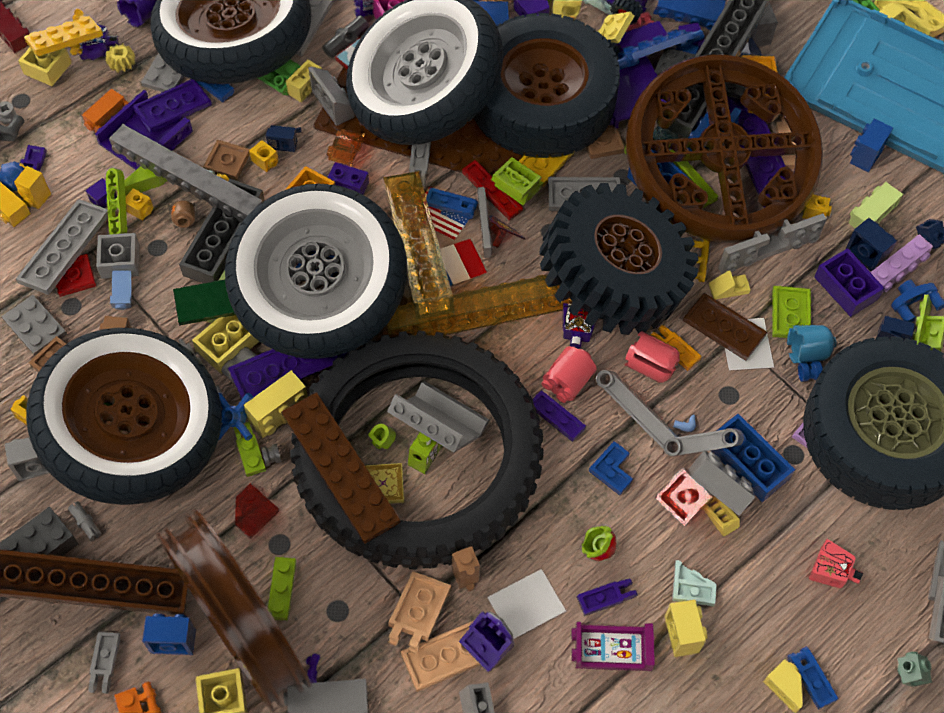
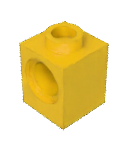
[249,140,279,173]

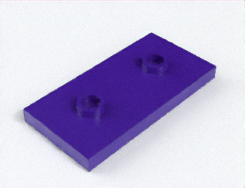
[133,79,212,133]

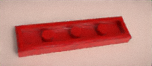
[462,160,523,221]

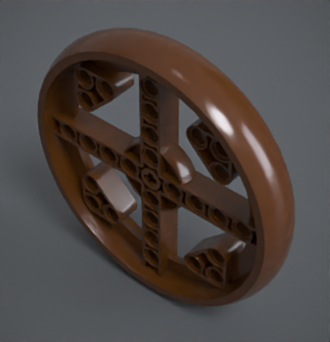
[626,54,823,243]

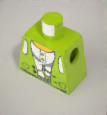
[408,432,443,474]

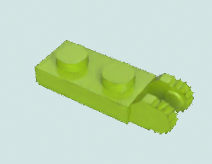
[233,421,266,477]

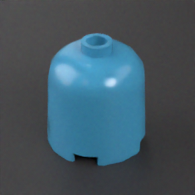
[787,325,837,364]

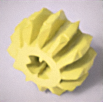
[106,44,135,73]

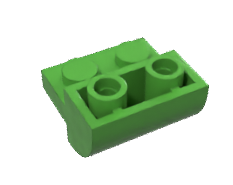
[257,59,301,96]

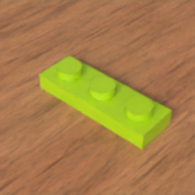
[268,557,297,621]

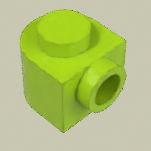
[368,424,396,450]

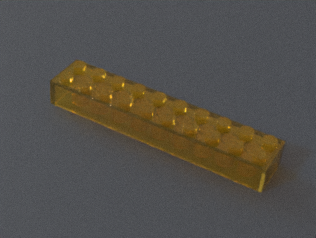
[383,171,454,320]
[385,275,573,337]

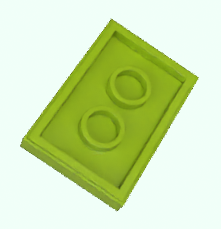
[772,285,811,338]

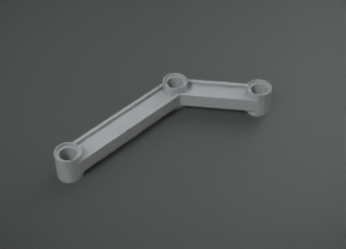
[596,370,744,456]

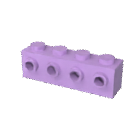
[870,234,933,293]

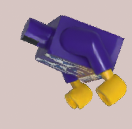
[69,9,119,61]

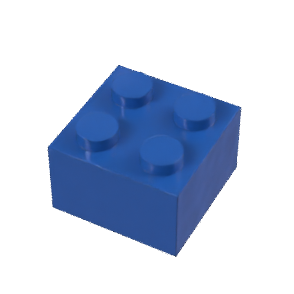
[850,118,893,173]
[142,614,196,655]

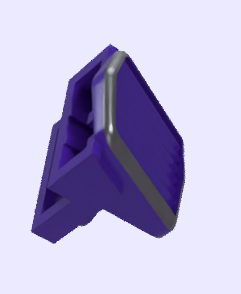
[459,611,514,672]

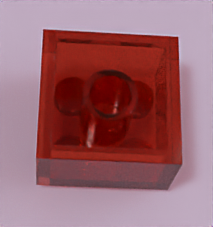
[655,468,715,526]

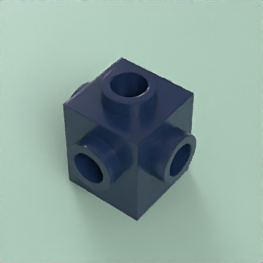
[916,219,944,249]

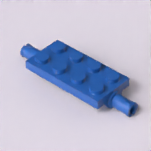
[618,29,704,70]

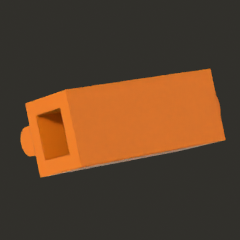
[82,88,128,132]

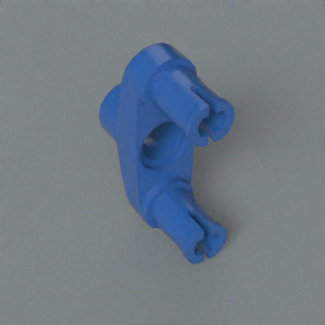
[891,280,944,323]

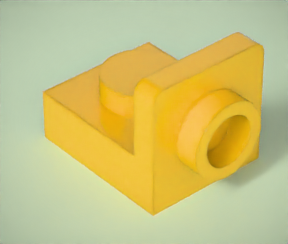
[10,395,28,425]

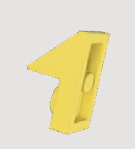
[708,270,751,300]

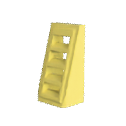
[699,494,740,536]

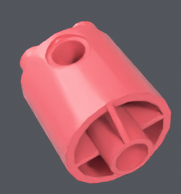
[541,346,597,403]

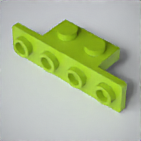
[913,295,944,352]

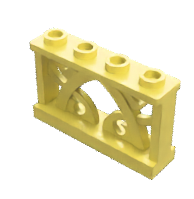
[874,0,944,37]

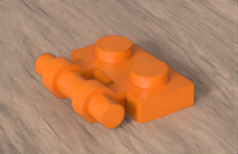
[114,682,162,713]

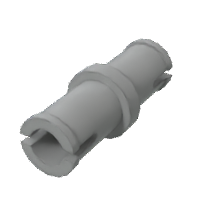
[68,501,101,541]

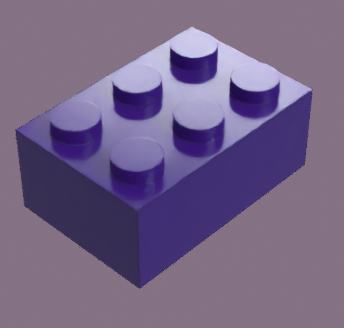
[814,248,885,317]

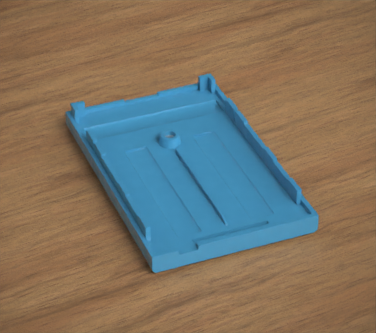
[784,0,944,174]

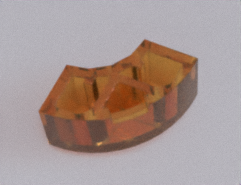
[327,129,365,166]

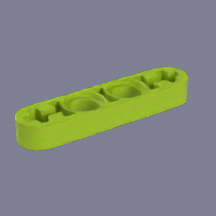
[106,168,127,235]

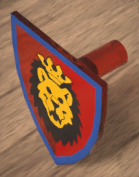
[488,215,525,248]

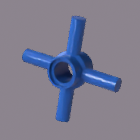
[219,393,253,441]

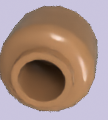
[171,200,195,228]

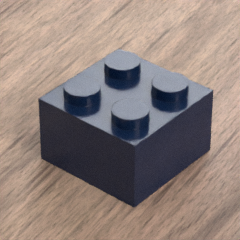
[846,218,897,271]

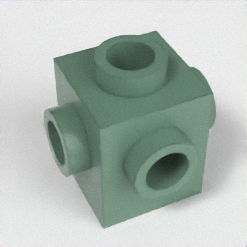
[897,652,932,687]

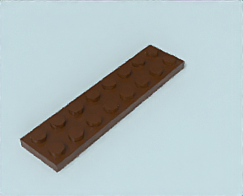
[281,392,401,544]

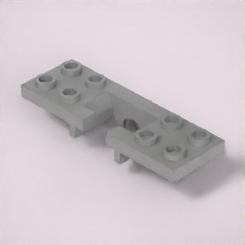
[718,213,827,274]

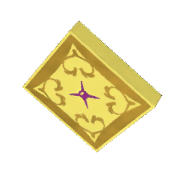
[365,463,404,504]

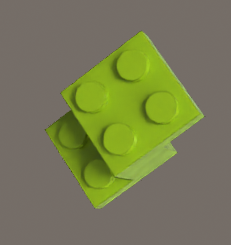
[491,157,543,206]

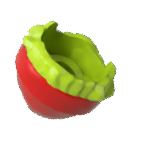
[582,526,617,561]

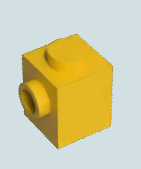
[126,188,154,221]
[802,194,832,219]

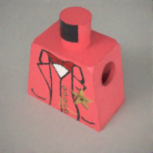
[809,539,863,588]

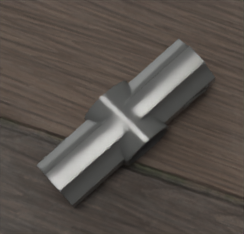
[322,15,369,58]

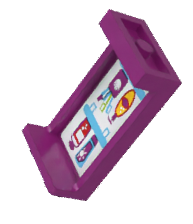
[571,621,655,671]

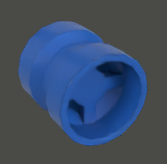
[798,361,823,382]

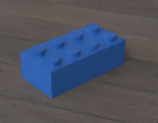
[711,414,795,503]

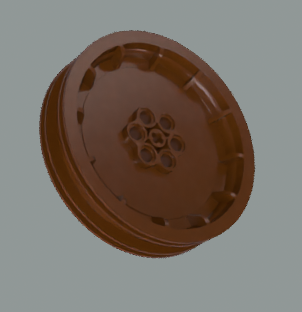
[156,509,311,713]

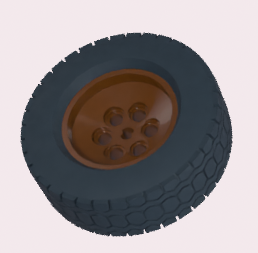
[474,13,620,158]

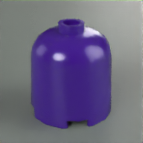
[117,0,157,27]

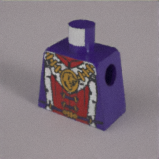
[562,303,597,349]

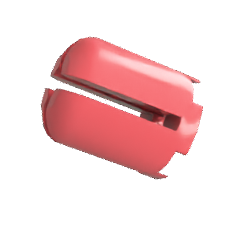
[624,331,680,383]

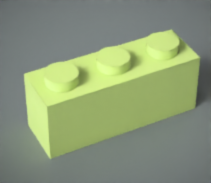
[849,182,903,228]

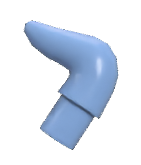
[673,414,696,432]

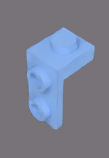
[110,270,132,310]

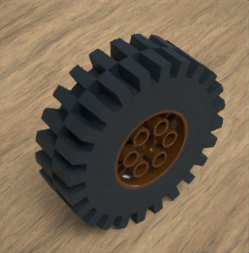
[539,183,698,335]

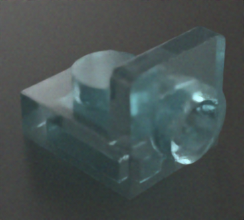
[653,126,678,140]

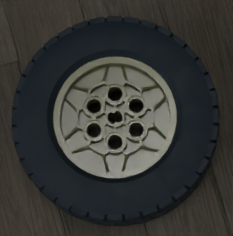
[803,336,944,510]

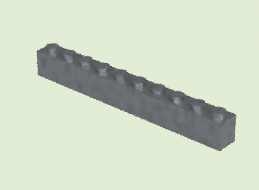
[109,124,263,223]

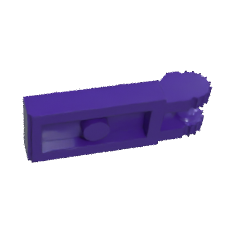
[577,578,638,616]

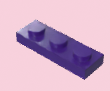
[533,390,586,442]

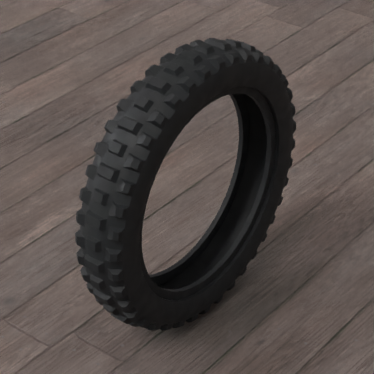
[290,331,544,570]

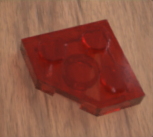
[235,483,279,539]

